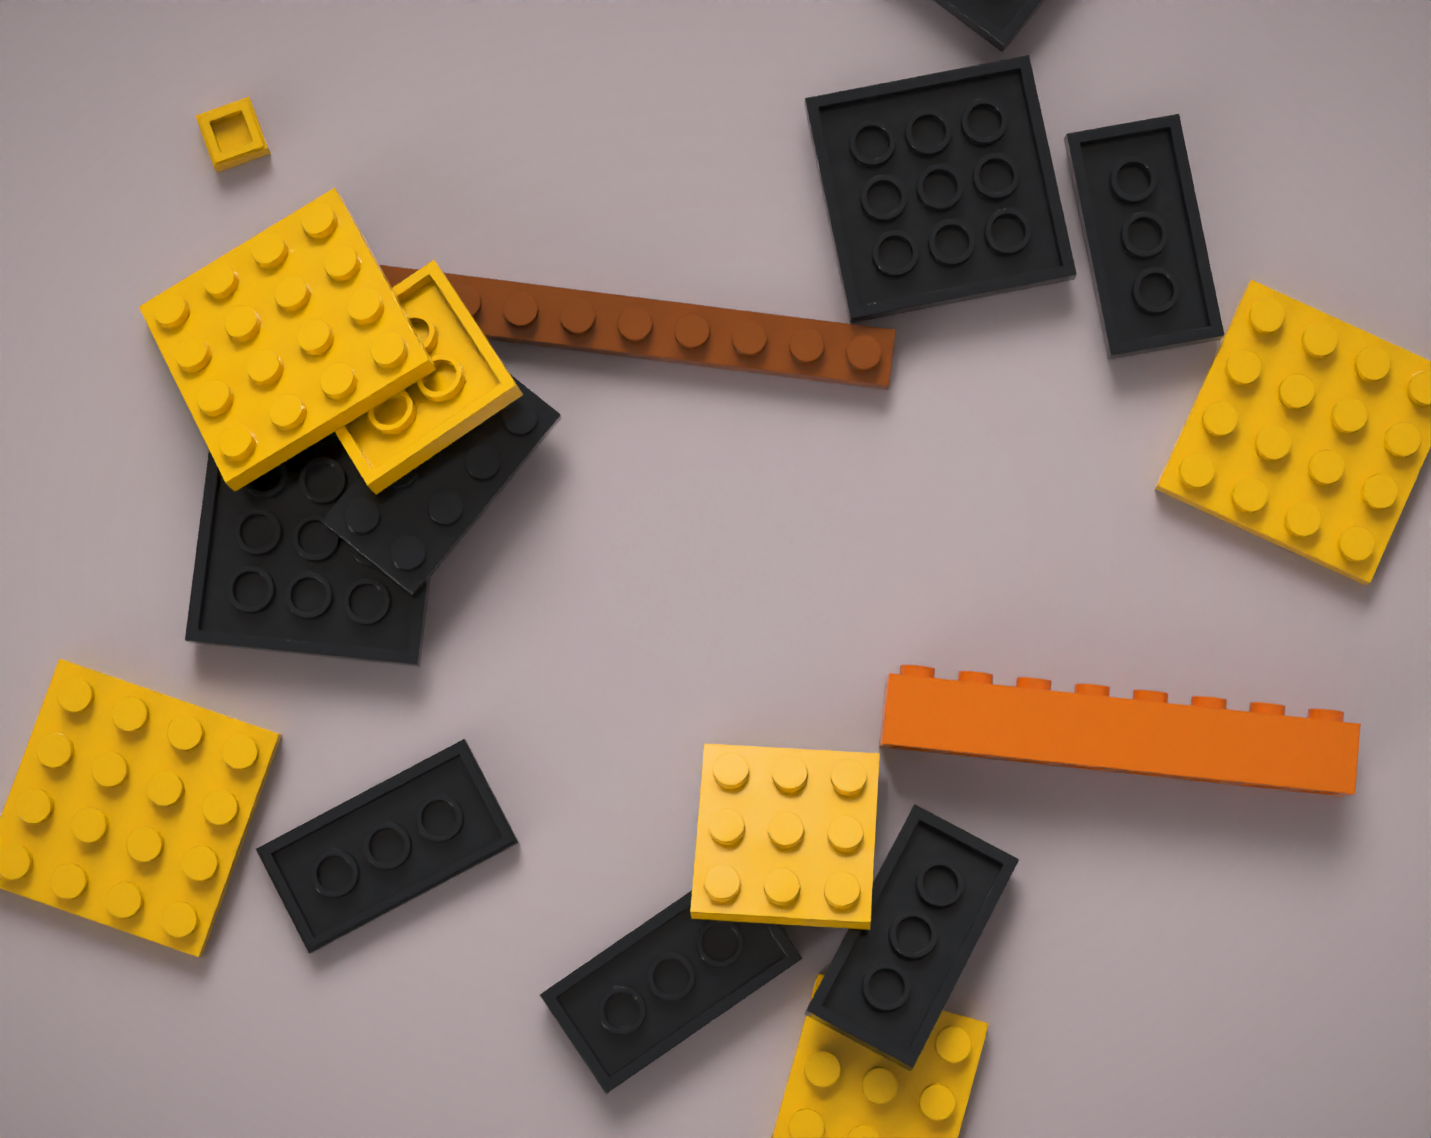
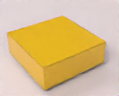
[196,97,271,173]

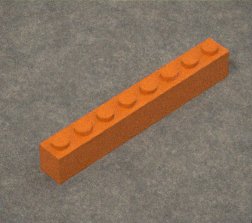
[879,665,1361,797]

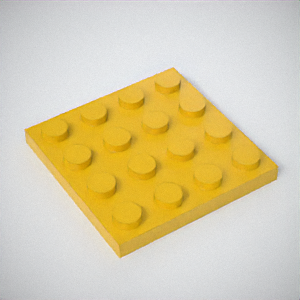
[139,187,437,492]
[1154,280,1431,585]
[0,658,282,957]

